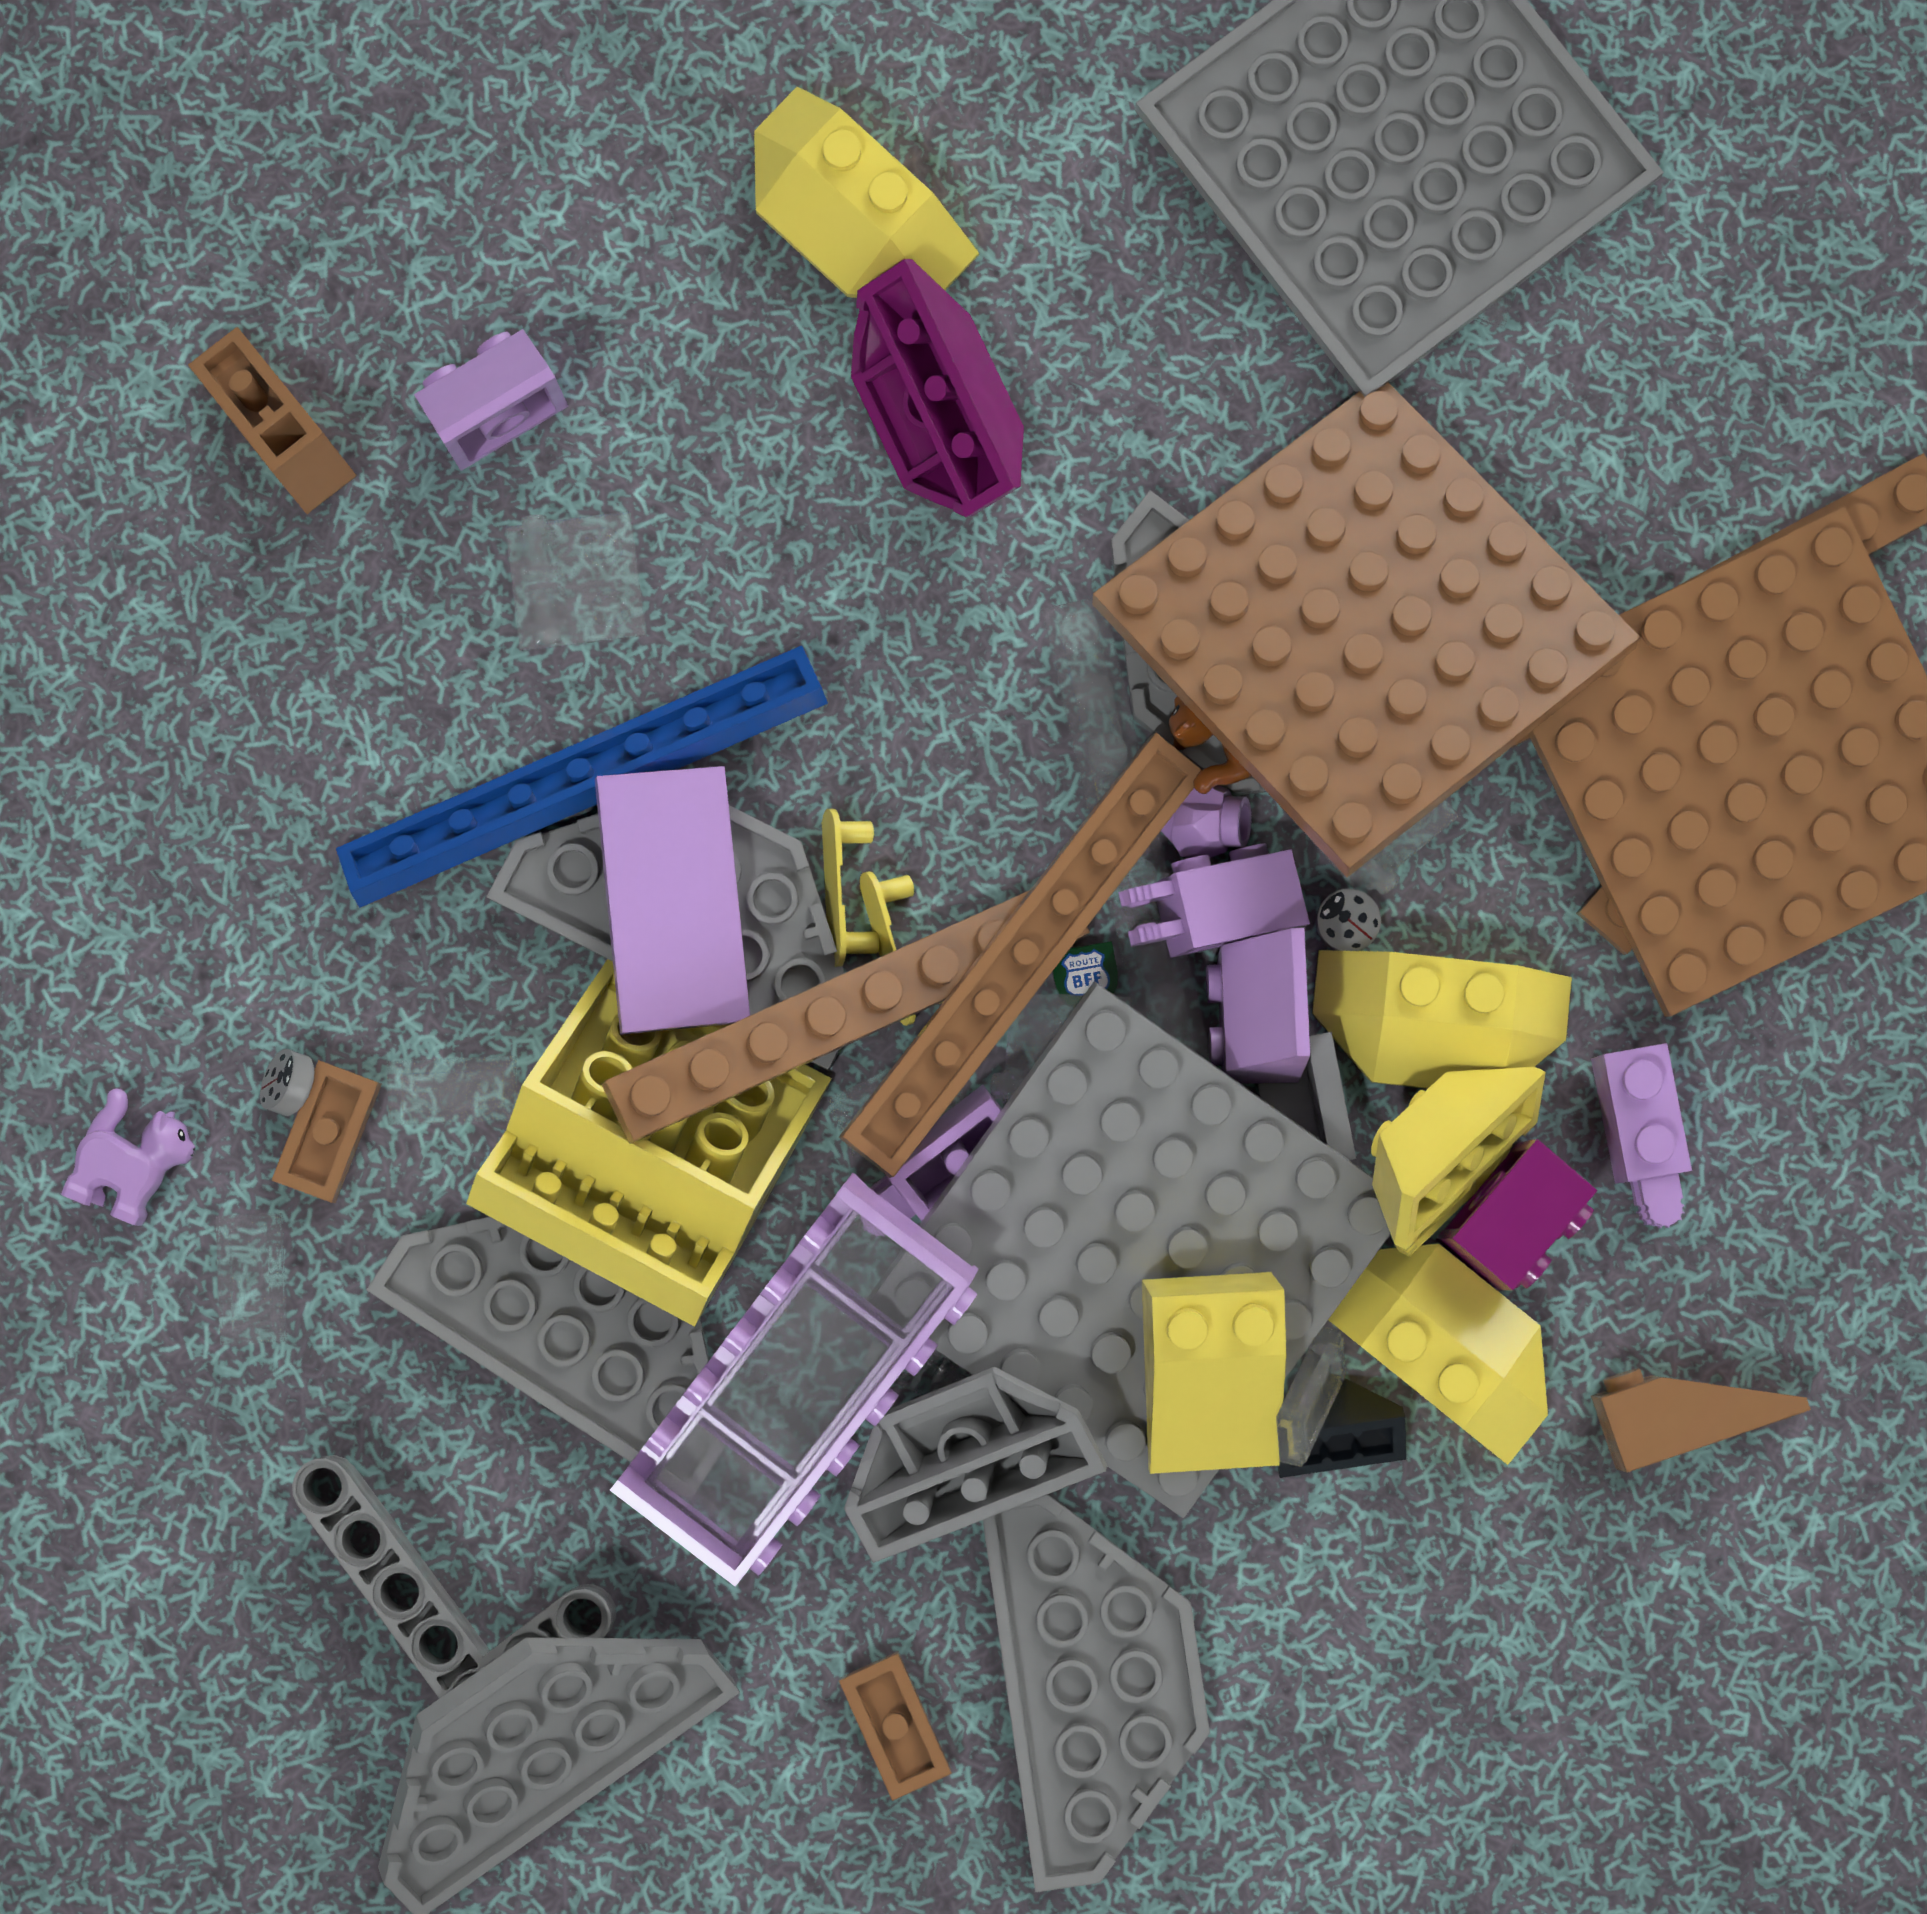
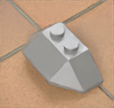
[844,1367,1108,1563]

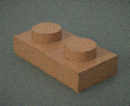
[272,1060,382,1203]
[839,1651,952,1801]

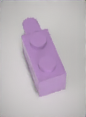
[1118,843,1310,958]
[1591,1043,1692,1228]
[860,1084,1002,1237]

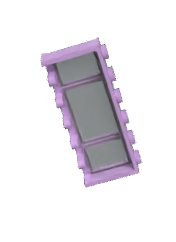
[610,1173,978,1586]

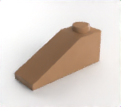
[188,327,357,514]
[1591,1368,1811,1473]

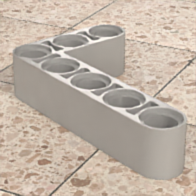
[292,1455,616,1699]

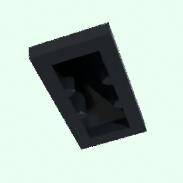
[1278,1373,1406,1478]

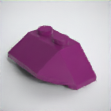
[851,259,1024,517]

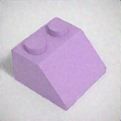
[414,329,568,471]
[1206,928,1310,1084]

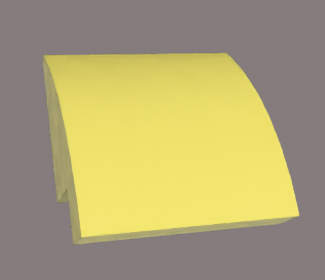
[466,959,832,1327]

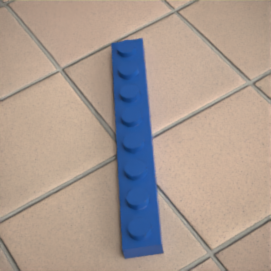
[336,645,828,908]

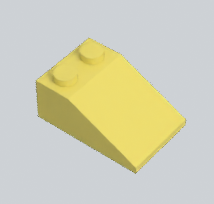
[1142,1272,1286,1474]

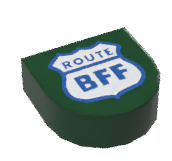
[1052,941,1118,1008]

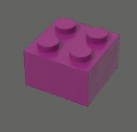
[1436,1139,1598,1291]

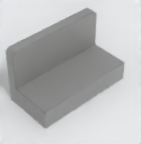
[1257,1032,1356,1160]

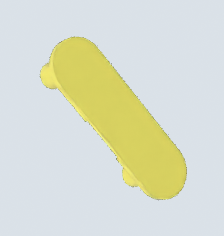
[822,809,879,967]
[860,871,944,1026]

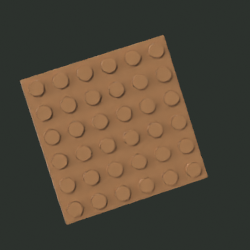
[1092,382,1640,878]
[1528,506,1927,1017]

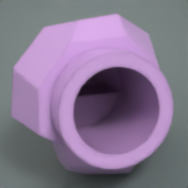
[1161,785,1251,858]

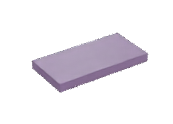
[595,766,750,1035]

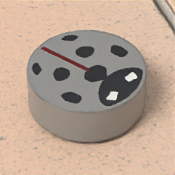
[1315,889,1381,951]
[260,1048,315,1116]

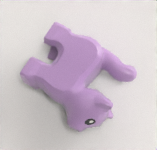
[61,1089,195,1226]

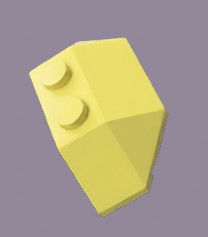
[754,87,979,298]
[1312,950,1572,1089]
[1371,1067,1546,1257]
[1328,1243,1548,1465]

